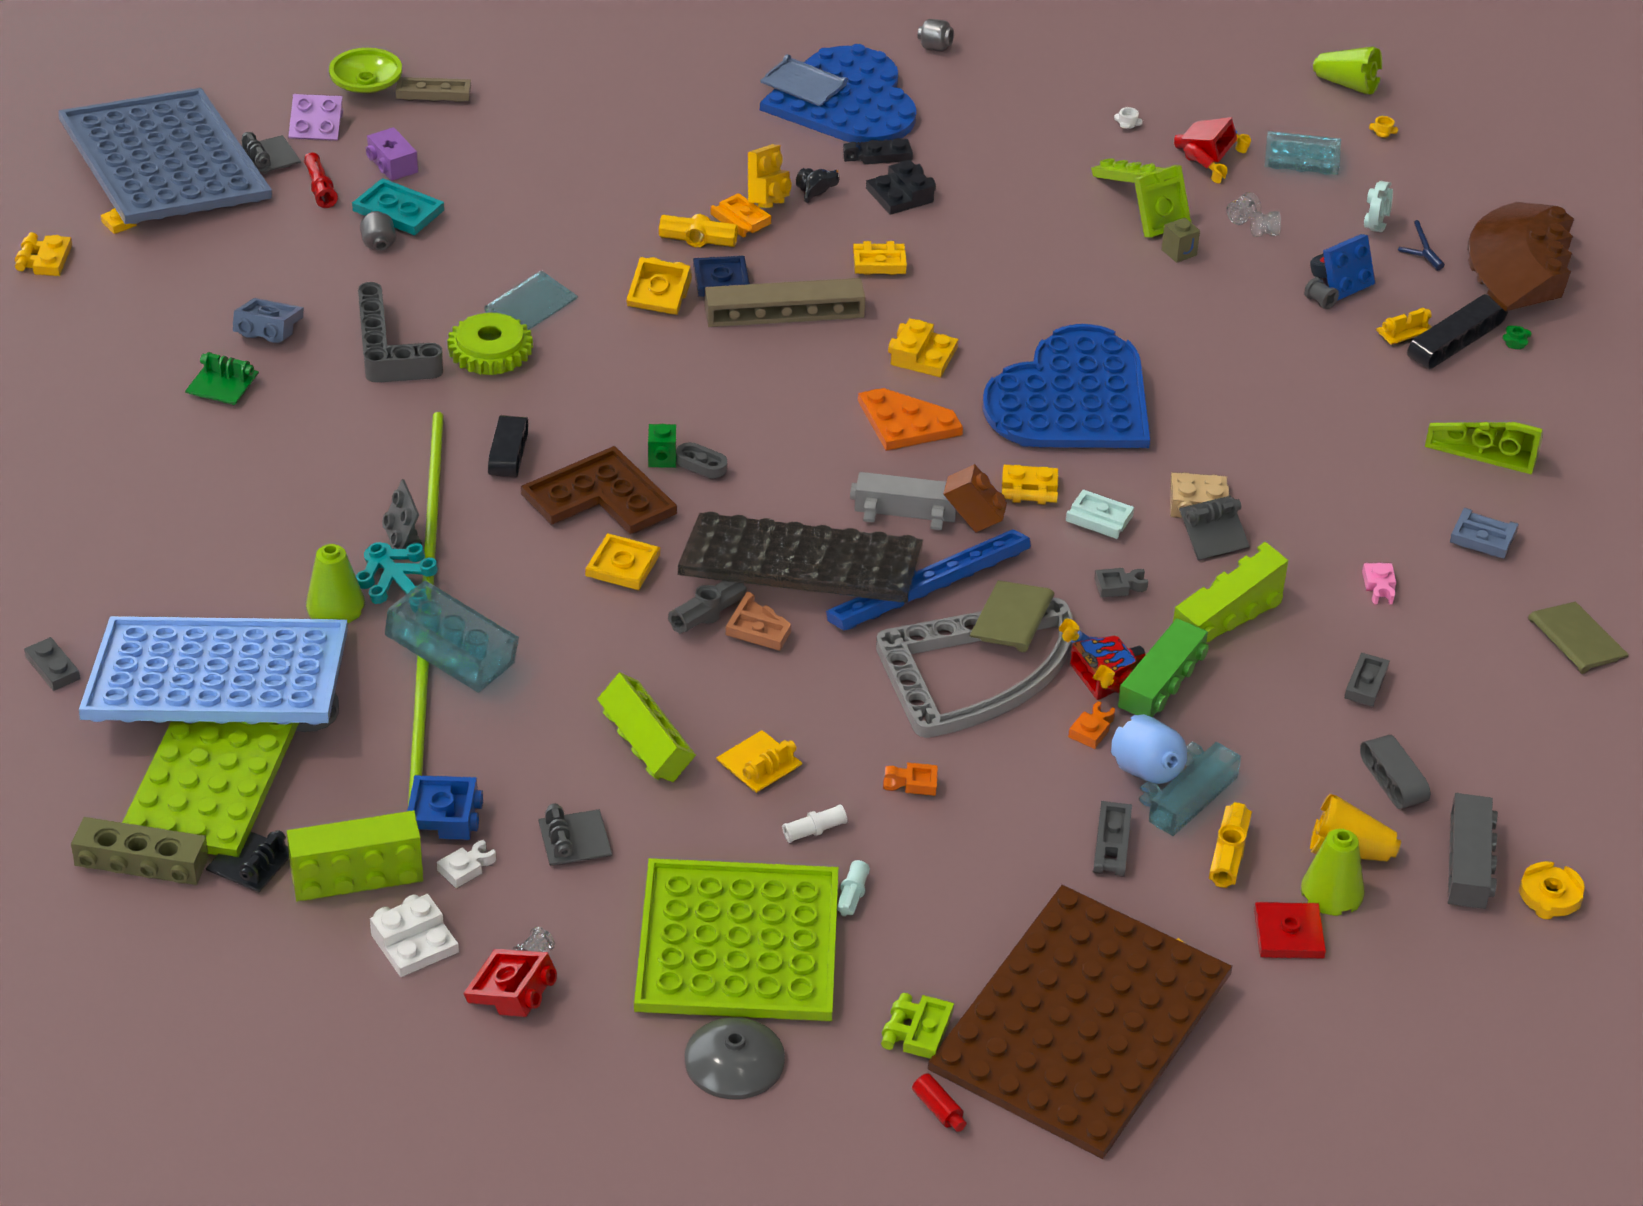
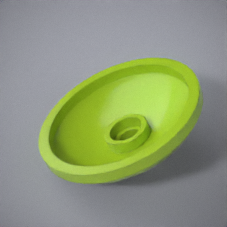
[329,48,402,94]

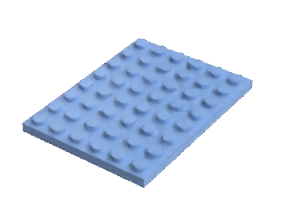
[79,616,348,725]

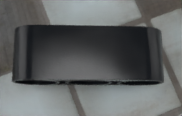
[488,415,529,477]

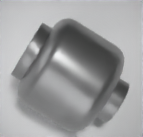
[917,18,954,51]
[360,211,396,251]

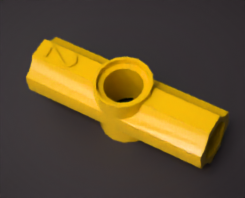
[659,214,738,248]
[1209,802,1252,888]

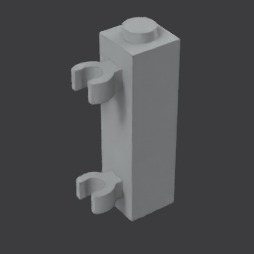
[850,472,957,530]

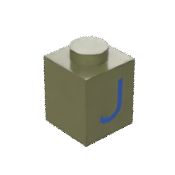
[1161,218,1200,263]

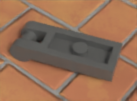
[1093,801,1132,876]

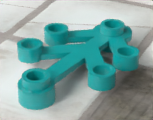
[356,542,439,612]

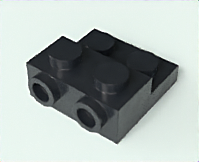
[866,160,936,215]

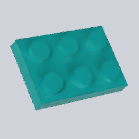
[352,178,445,235]

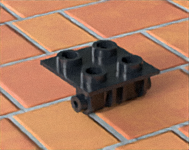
[206,830,289,892]

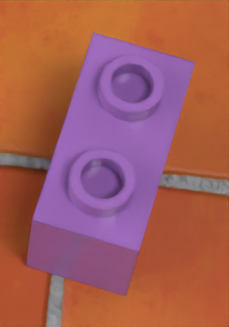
[366,127,418,181]

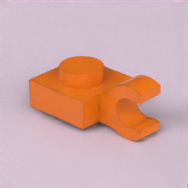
[883,762,938,796]

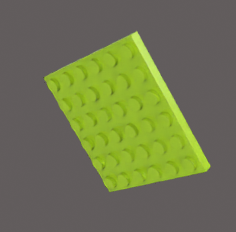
[634,858,839,1021]

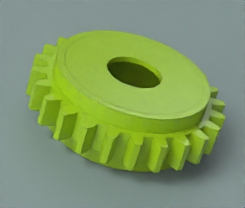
[447,313,533,375]

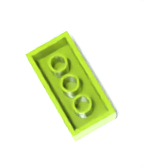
[286,810,424,902]

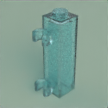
[1139,741,1241,836]

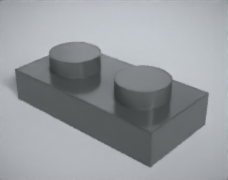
[24,637,80,691]
[1344,652,1390,706]

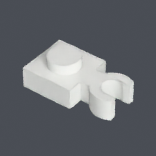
[437,840,496,889]

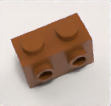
[943,464,1007,533]

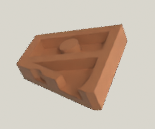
[726,592,791,651]

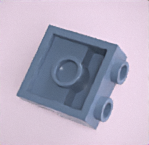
[233,298,304,343]

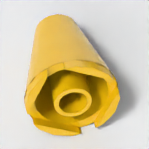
[1310,793,1401,862]

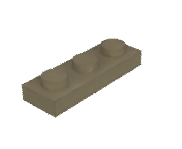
[396,77,471,102]

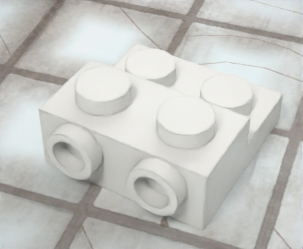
[370,894,459,977]

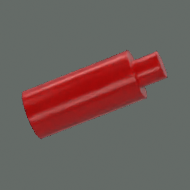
[912,1073,967,1132]

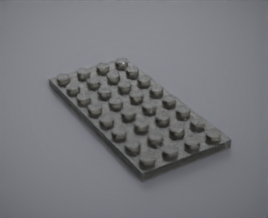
[678,512,923,603]

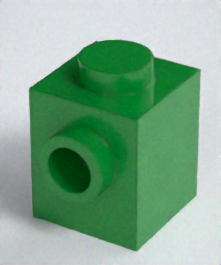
[648,423,676,468]

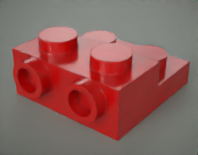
[463,949,557,1017]

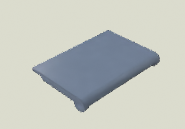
[760,54,848,106]

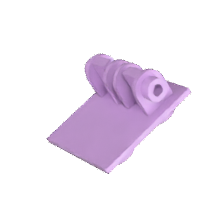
[288,94,343,140]

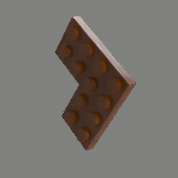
[521,446,677,535]

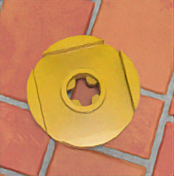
[1519,861,1585,919]

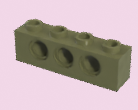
[71,817,209,885]

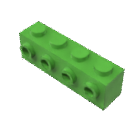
[1118,618,1209,717]

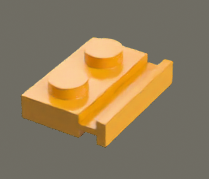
[710,193,771,238]

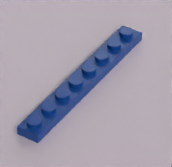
[826,529,1031,631]

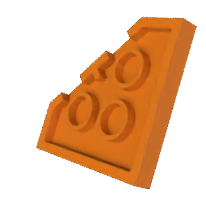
[858,388,963,451]

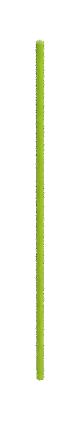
[408,412,444,805]

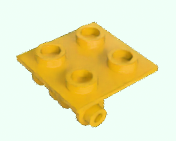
[716,730,802,793]

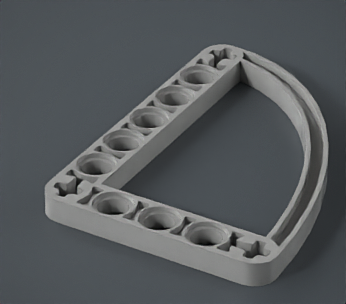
[876,598,1072,738]

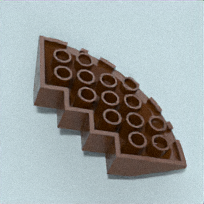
[1467,202,1574,311]

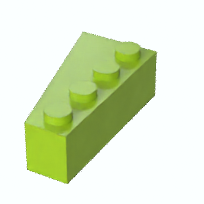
[1173,542,1289,642]

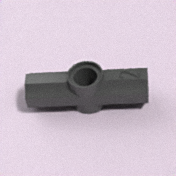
[668,575,747,634]

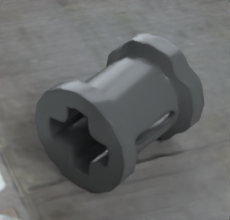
[1304,277,1339,309]

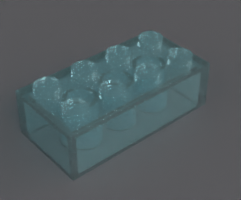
[385,580,519,693]

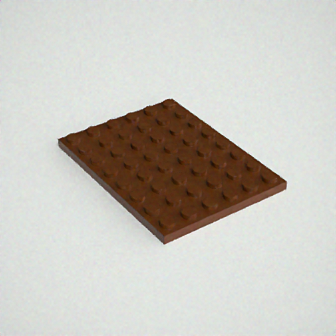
[928,885,1232,1159]

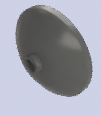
[685,1017,785,1099]

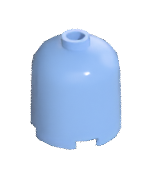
[1111,714,1188,784]

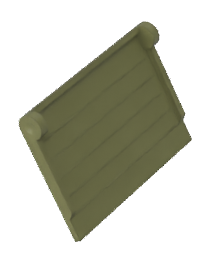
[970,580,1055,652]
[1528,601,1629,674]

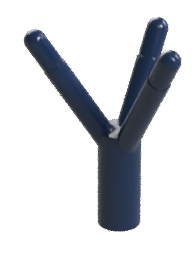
[1398,220,1445,271]

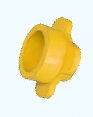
[1369,116,1398,138]

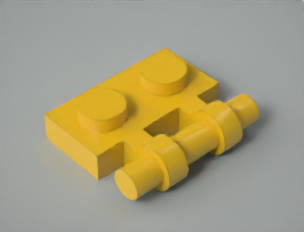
[15,232,72,276]
[853,241,907,275]
[1002,465,1058,505]

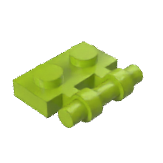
[881,993,954,1059]

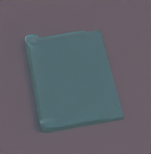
[484,271,578,330]

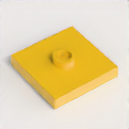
[585,533,660,590]

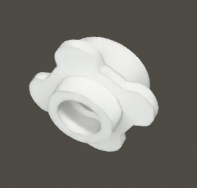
[1114,107,1142,129]

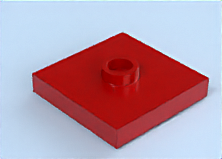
[1254,902,1326,959]

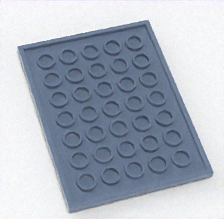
[59,88,272,224]

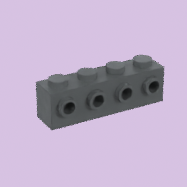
[1448,793,1498,909]

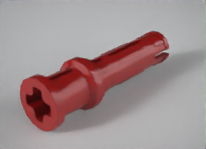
[304,152,338,208]

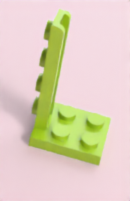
[1091,158,1191,238]

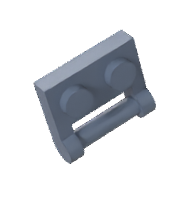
[1450,507,1519,559]

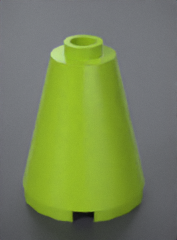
[1313,46,1382,94]
[306,544,365,623]
[1301,829,1365,916]

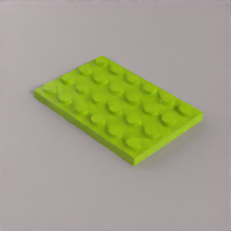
[122,721,299,857]

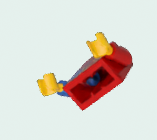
[1174,117,1251,183]
[1058,618,1145,700]

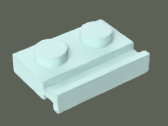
[1066,490,1134,539]

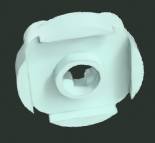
[1364,181,1393,232]

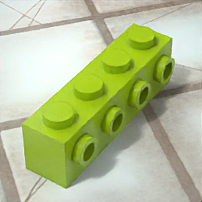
[597,672,696,782]

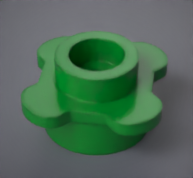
[1502,325,1532,349]

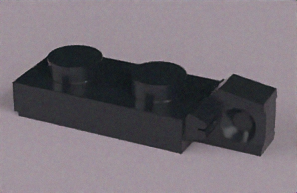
[843,138,913,165]

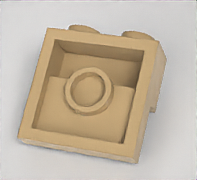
[1170,472,1229,518]

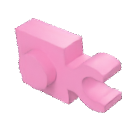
[1362,563,1396,604]

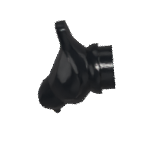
[796,168,840,203]

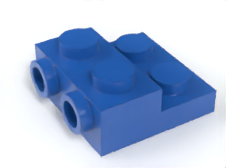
[407,775,483,840]

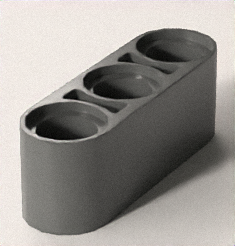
[1360,735,1431,809]

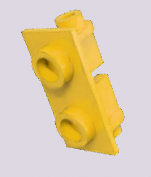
[1376,307,1432,345]

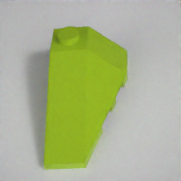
[1425,422,1544,475]

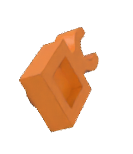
[1068,701,1115,749]

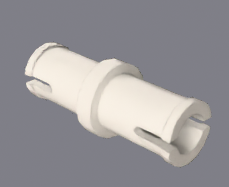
[782,804,847,843]

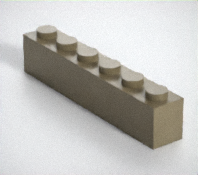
[705,278,865,327]

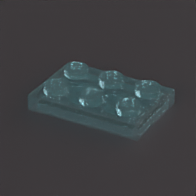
[1264,131,1341,175]

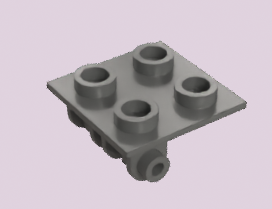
[241,132,301,174]
[382,479,422,549]
[1179,496,1250,561]
[538,803,612,866]

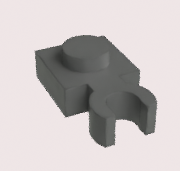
[1094,568,1148,598]

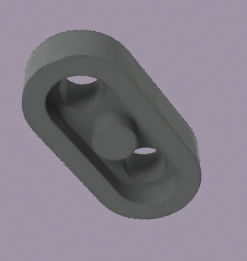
[676,442,727,479]

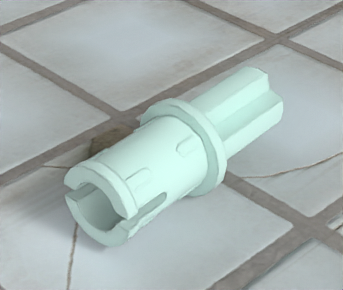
[837,860,870,917]

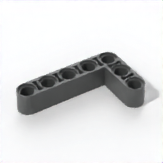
[358,282,443,382]

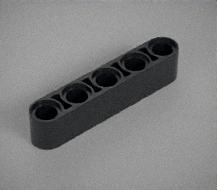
[1407,294,1508,369]

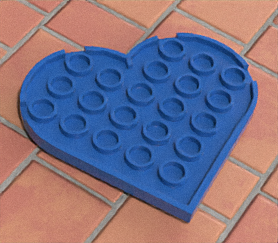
[760,44,916,143]
[982,324,1150,448]

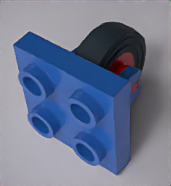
[1310,234,1376,301]

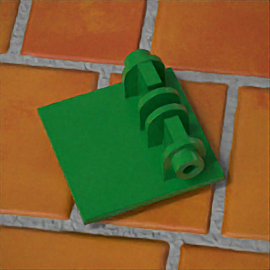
[185,352,259,405]

